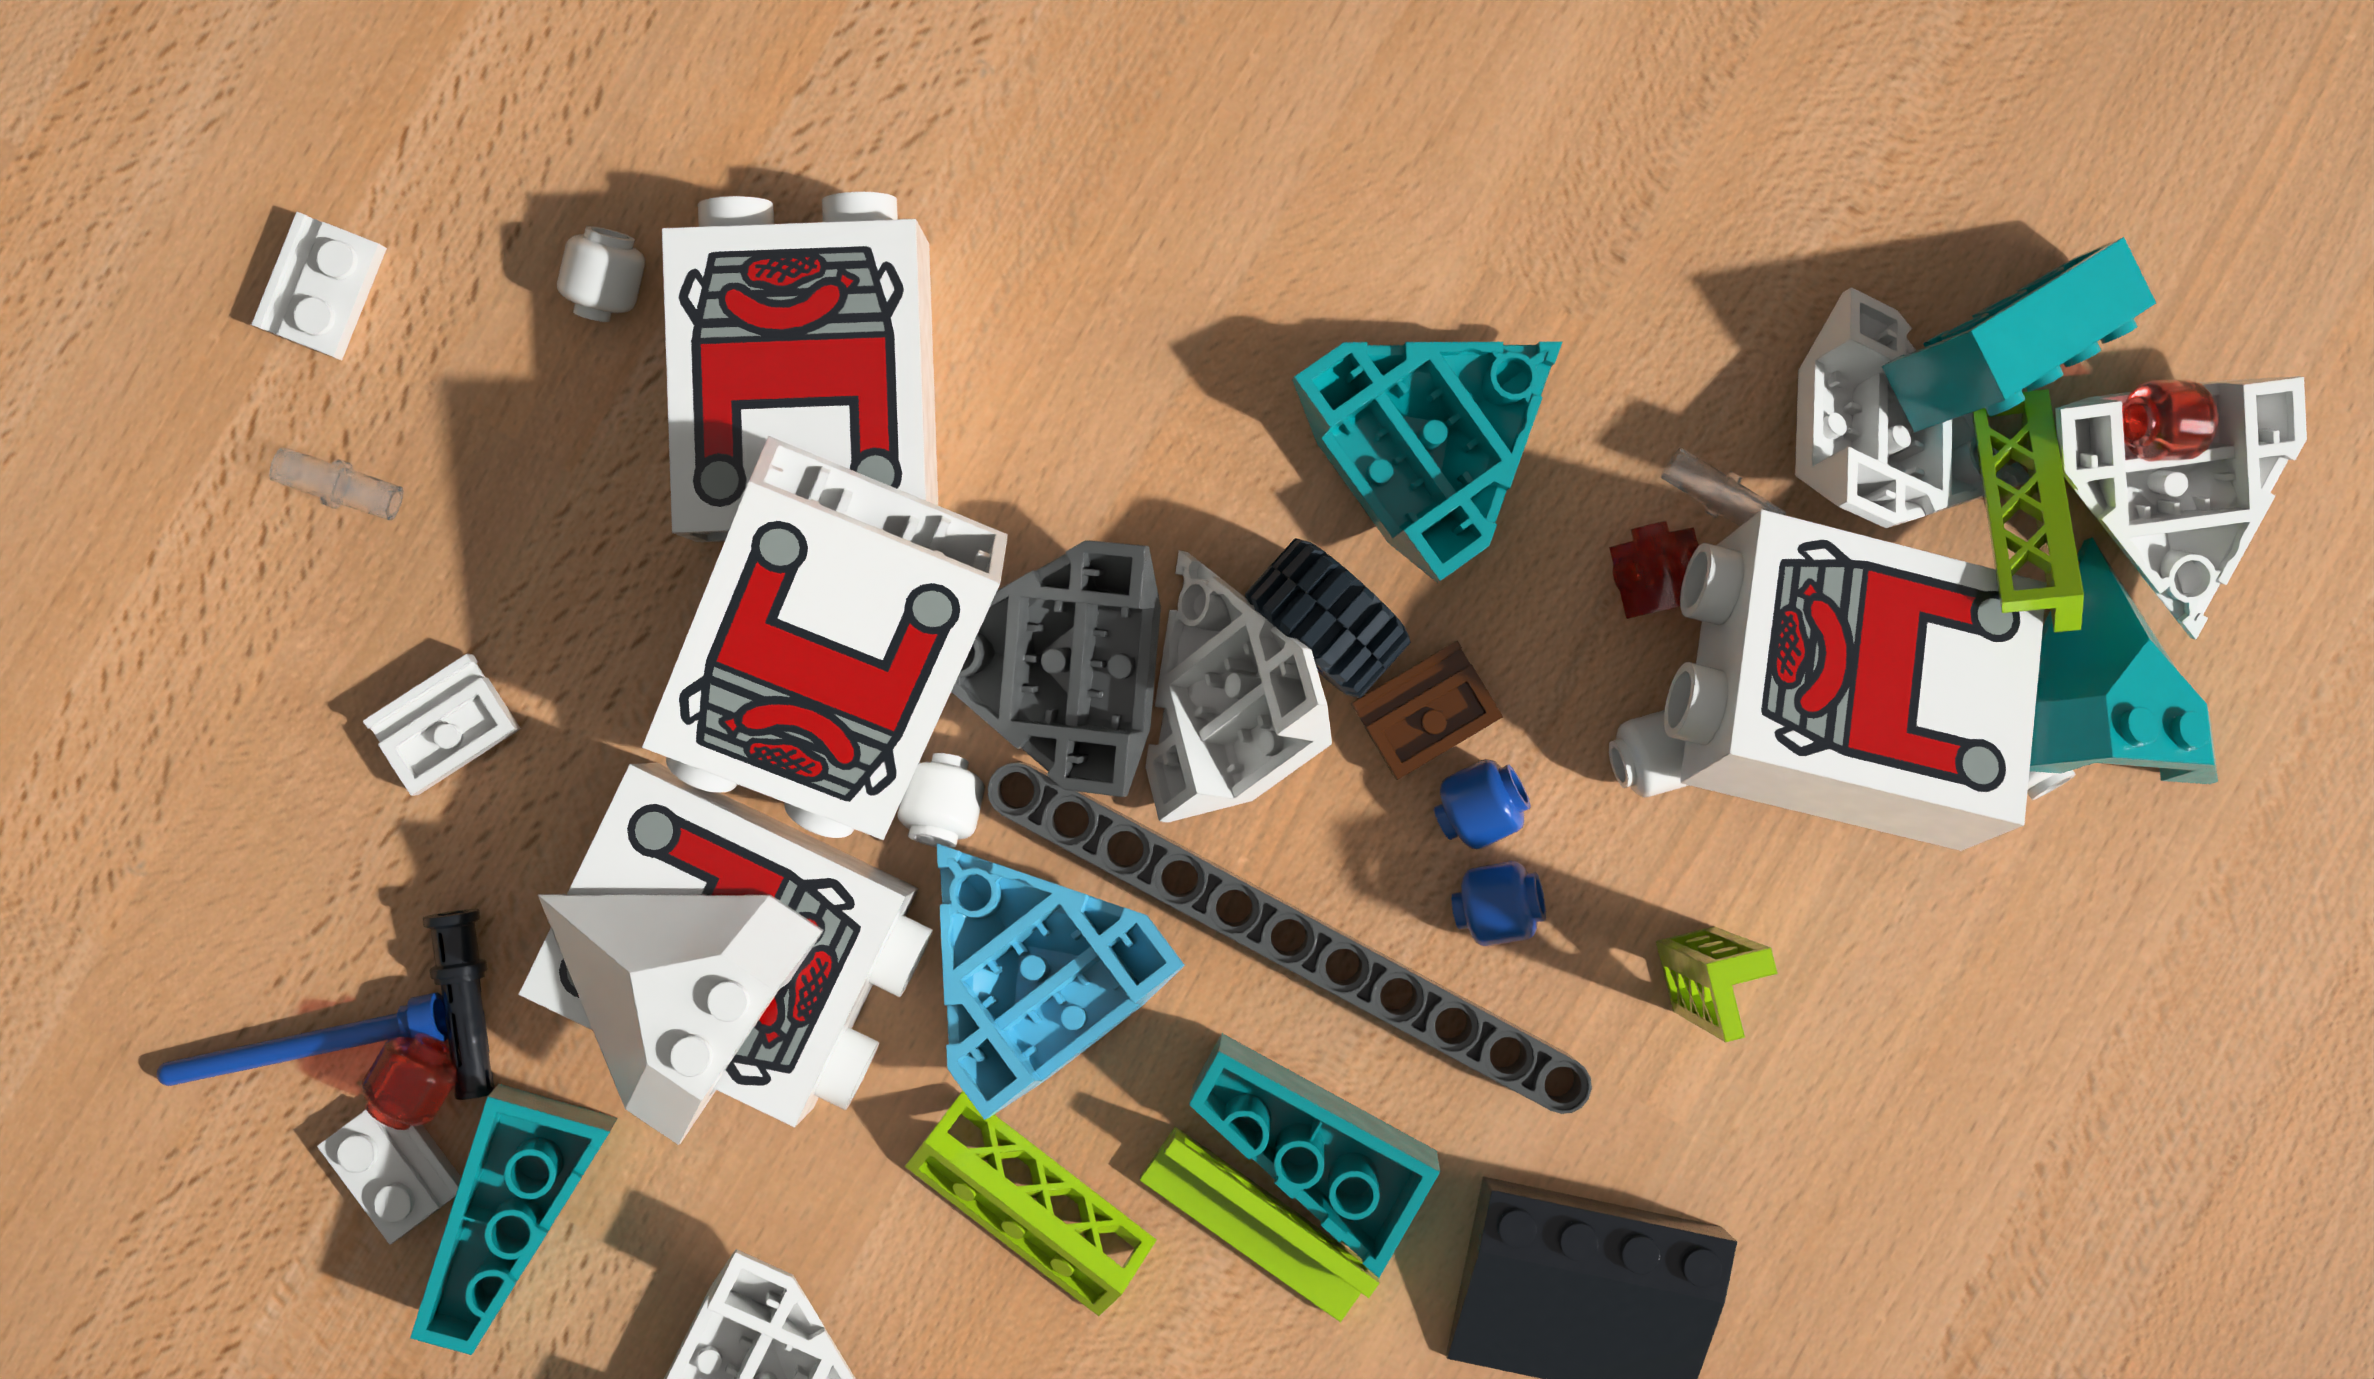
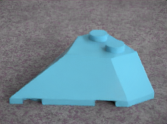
[937,844,1185,1120]

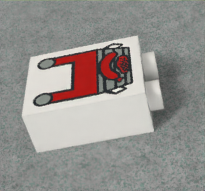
[662,192,938,542]
[642,436,1008,840]
[1664,509,2047,851]
[518,762,933,1127]

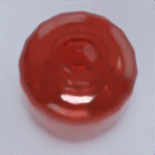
[2122,379,2219,462]
[361,1033,458,1130]

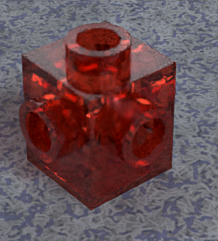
[1609,521,1699,619]

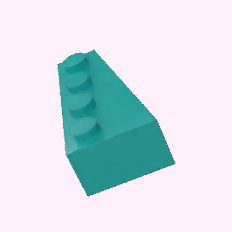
[1881,237,2156,433]
[1189,1033,1440,1278]
[410,1084,617,1355]

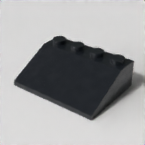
[1446,1176,1737,1379]

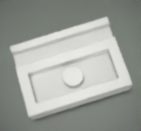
[251,212,387,361]
[363,654,521,796]
[317,1090,462,1244]

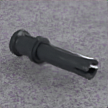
[423,909,495,1100]

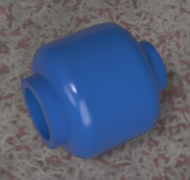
[1434,759,1531,849]
[1451,861,1546,946]

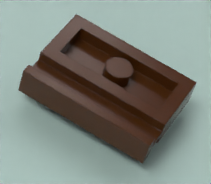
[1350,640,1503,780]

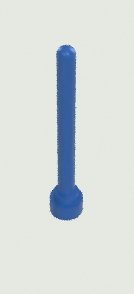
[157,992,448,1086]

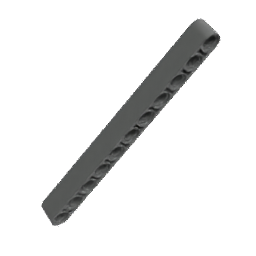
[988,762,1592,1114]

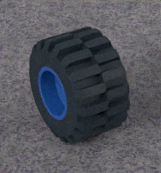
[1245,538,1411,698]

